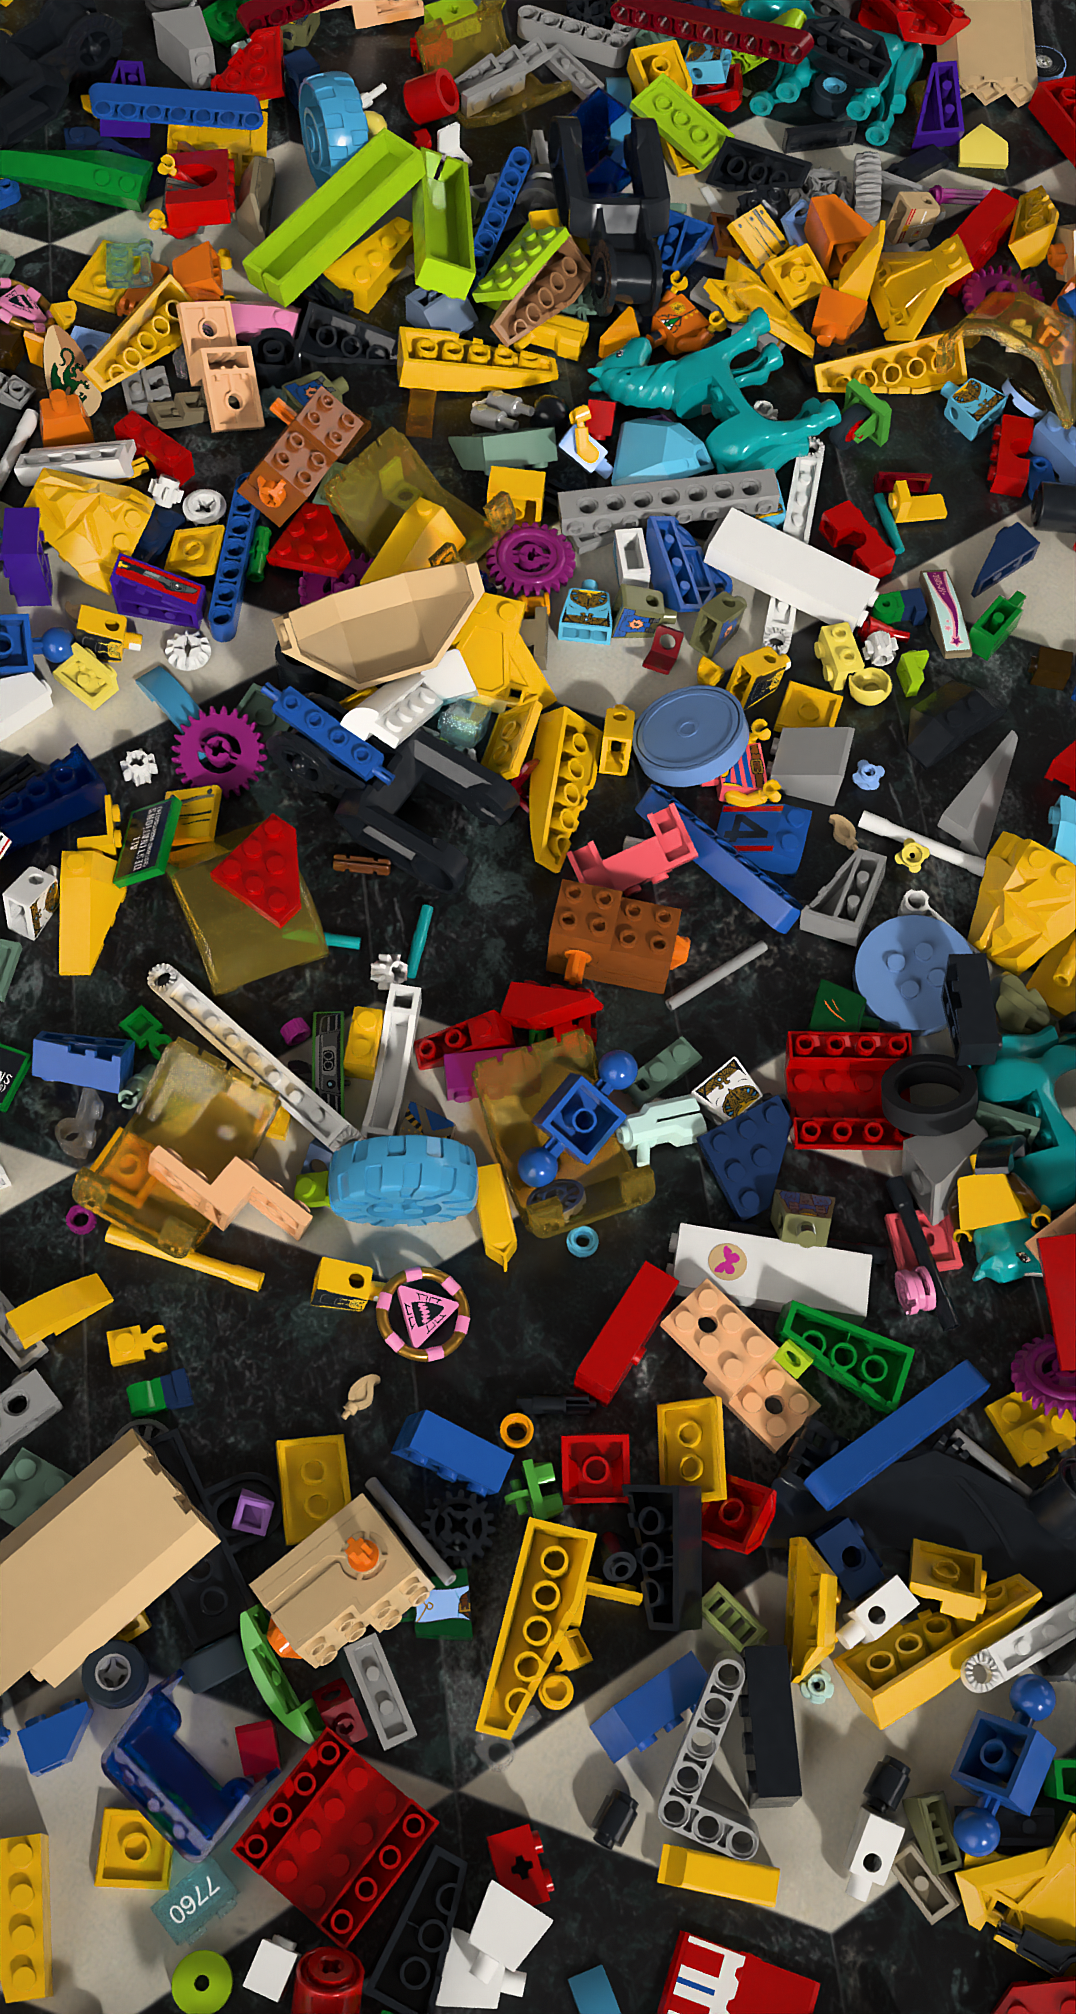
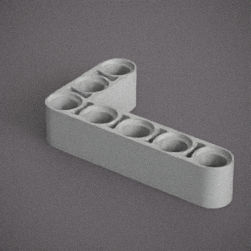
[517,5,641,68]
[658,1650,759,1861]

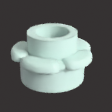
[799,1668,834,1704]

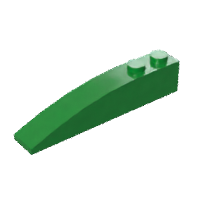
[0,150,154,213]

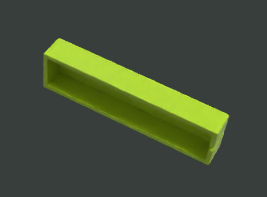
[242,127,426,308]
[411,147,476,301]

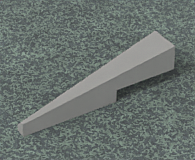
[937,730,1018,859]

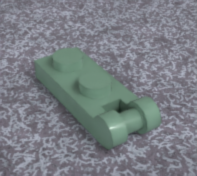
[620,1036,703,1110]

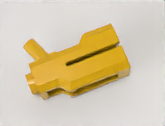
[513,314,589,361]

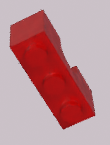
[114,410,195,487]
[987,414,1034,498]
[818,500,896,579]

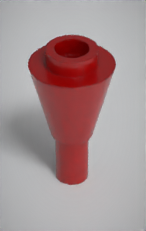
[857,615,910,643]

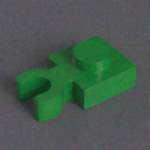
[118,1005,174,1060]

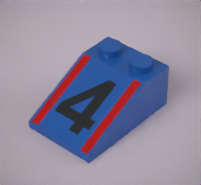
[716,804,812,877]

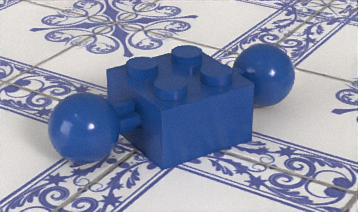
[0,614,76,679]
[517,1050,638,1188]
[950,1674,1057,1857]

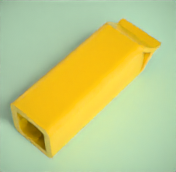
[475,1163,517,1272]
[657,1843,780,1907]

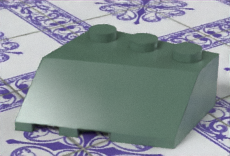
[448,427,558,475]

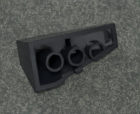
[705,136,813,192]
[298,300,398,365]

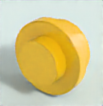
[538,1673,574,1710]

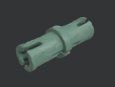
[118,1064,161,1109]

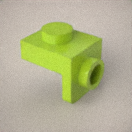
[293,1171,332,1209]

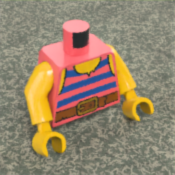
[700,719,781,807]

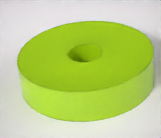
[171,1950,233,2014]

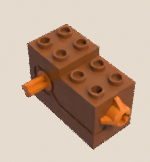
[237,385,364,528]
[546,879,691,995]

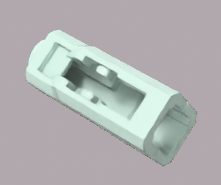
[616,1094,707,1168]

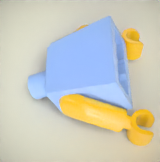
[556,405,614,480]

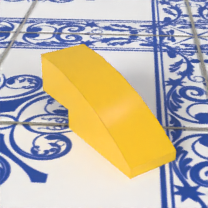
[5,1273,114,1349]

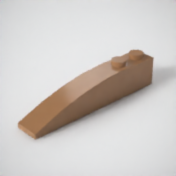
[490,236,592,347]

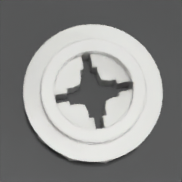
[182,489,227,526]
[165,629,211,671]

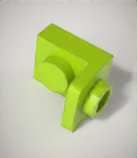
[896,650,929,697]

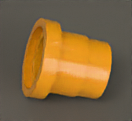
[500,1413,534,1449]

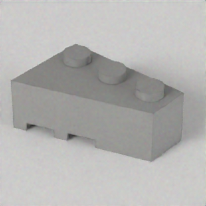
[800,848,887,947]

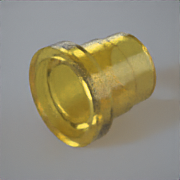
[907,80,926,113]

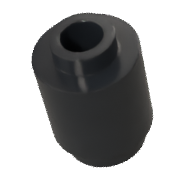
[594,1532,637,1582]
[863,1755,911,1815]
[590,1789,639,1850]

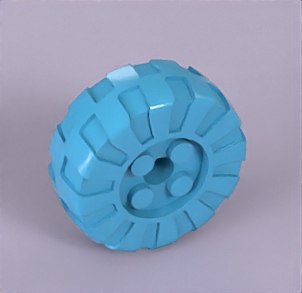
[299,71,369,189]
[328,1135,479,1227]

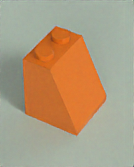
[804,194,874,279]

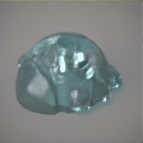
[259,385,288,418]

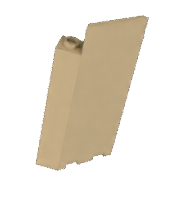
[936,0,1038,108]
[0,1428,221,1696]

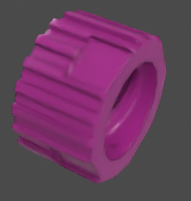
[280,1017,311,1046]
[65,1204,97,1235]

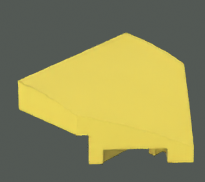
[958,124,1008,169]

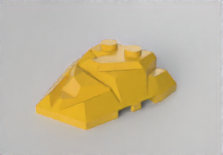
[23,467,156,596]
[967,831,1076,977]

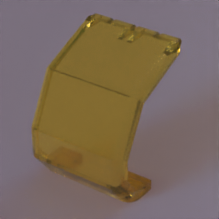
[415,0,572,130]
[936,291,1076,429]
[324,426,516,567]
[165,820,330,998]
[471,1028,656,1239]
[72,1037,282,1259]

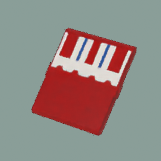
[657,1930,821,2014]

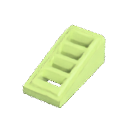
[702,1582,769,1655]

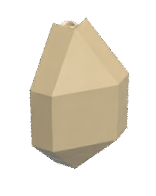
[272,559,485,690]

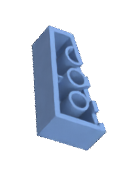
[1029,411,1076,484]

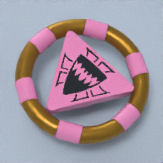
[0,277,57,332]
[376,1266,470,1362]

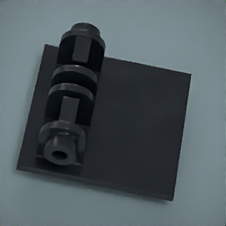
[736,189,791,234]

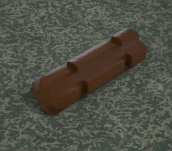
[332,853,391,876]

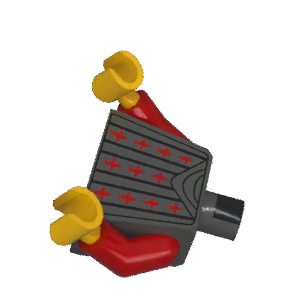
[149,154,205,240]

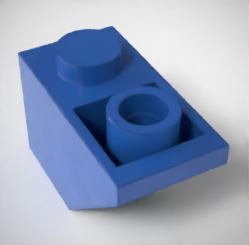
[17,1699,94,1777]

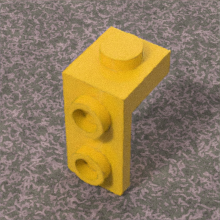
[888,480,947,523]
[77,794,123,860]
[569,1576,643,1629]

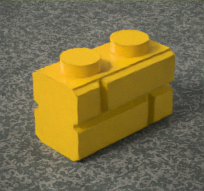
[343,1006,385,1081]

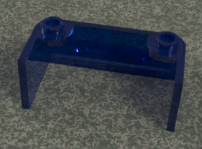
[567,86,631,193]
[101,1669,282,1863]

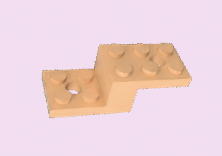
[313,0,424,29]
[176,301,265,433]
[148,1145,313,1241]
[660,1278,821,1454]

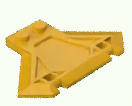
[167,99,268,186]
[869,234,974,341]
[703,255,815,359]
[419,592,558,714]
[954,1810,1076,1977]

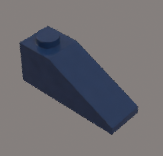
[971,522,1040,598]

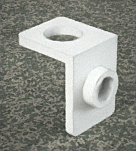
[437,122,472,167]

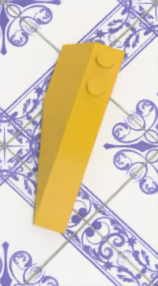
[626,40,701,177]
[82,274,195,393]
[397,326,559,392]
[813,329,968,394]
[529,706,603,873]
[475,1517,597,1740]
[833,1573,1042,1730]

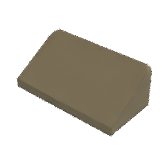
[891,1836,962,1925]

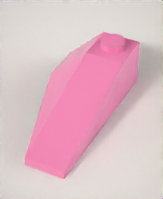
[195,301,302,342]

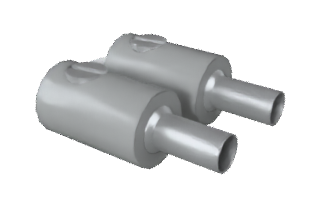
[470,390,535,431]

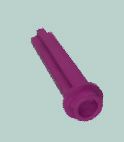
[928,185,991,205]

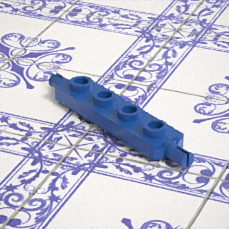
[261,682,395,786]

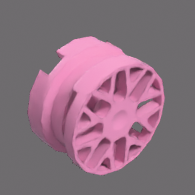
[895,1265,936,1315]

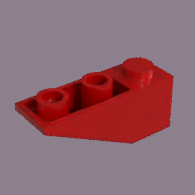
[500,980,604,1031]
[414,1009,516,1070]

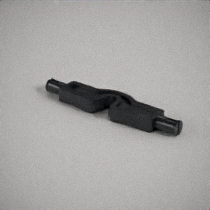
[995,1919,1076,1977]

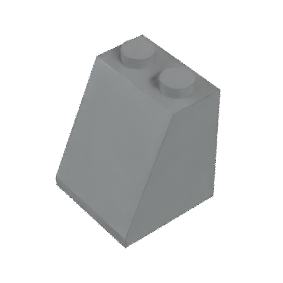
[152,5,216,90]
[766,727,855,806]
[902,1118,988,1226]

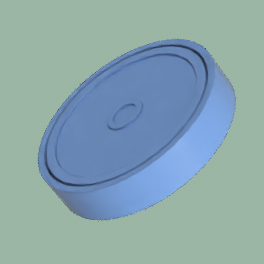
[632,685,750,787]
[852,915,973,1037]

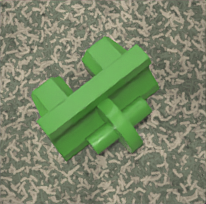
[504,1459,564,1521]

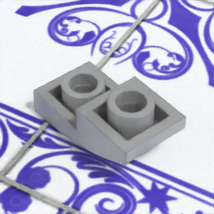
[0,372,36,410]

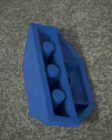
[645,516,716,612]

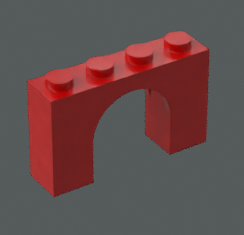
[165,149,236,229]

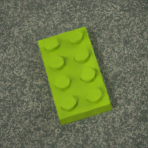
[629,73,735,171]
[472,226,570,303]

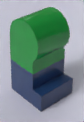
[871,588,928,626]
[126,1368,194,1417]

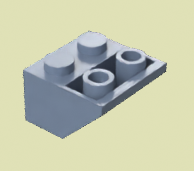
[406,287,479,336]

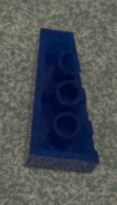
[0,743,108,856]

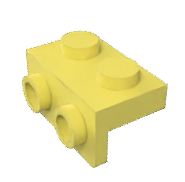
[814,622,865,691]
[52,642,119,711]

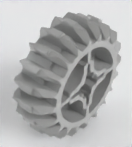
[853,151,882,223]
[787,166,854,216]

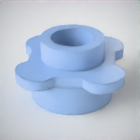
[852,760,885,790]

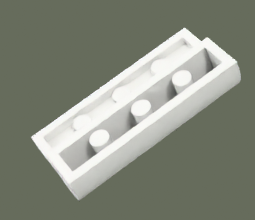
[14,439,137,487]
[340,673,444,749]

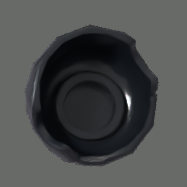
[530,394,570,435]

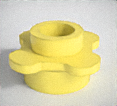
[895,838,930,873]

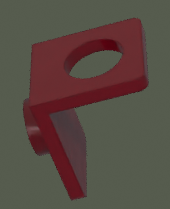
[642,624,684,675]
[511,758,540,813]
[312,1678,368,1745]

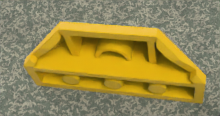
[784,1537,841,1683]

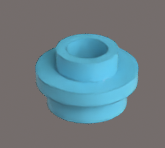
[566,1225,599,1257]

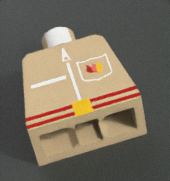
[885,192,946,245]

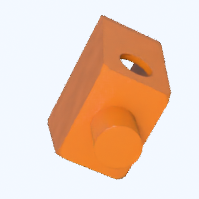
[811,285,868,347]
[39,389,95,448]

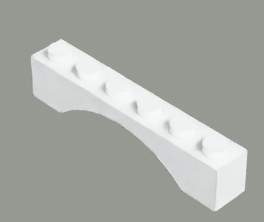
[360,983,422,1139]

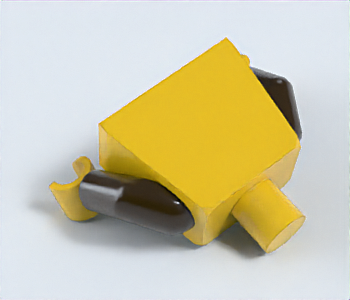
[947,1154,1051,1242]

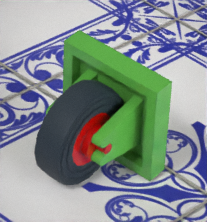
[829,378,892,450]

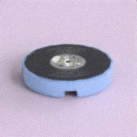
[1035,46,1066,83]
[1002,378,1047,420]

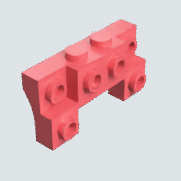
[566,803,699,897]

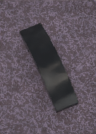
[975,1135,1030,1175]

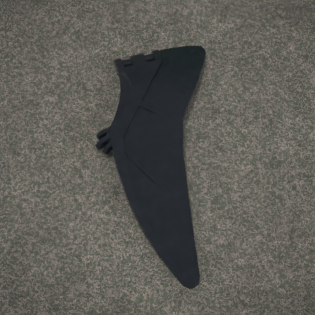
[760,1416,1076,1605]

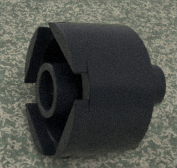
[247,328,302,391]

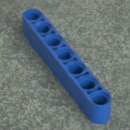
[89,83,264,130]
[467,146,532,301]
[208,472,260,643]
[635,784,804,934]
[804,1359,991,1511]

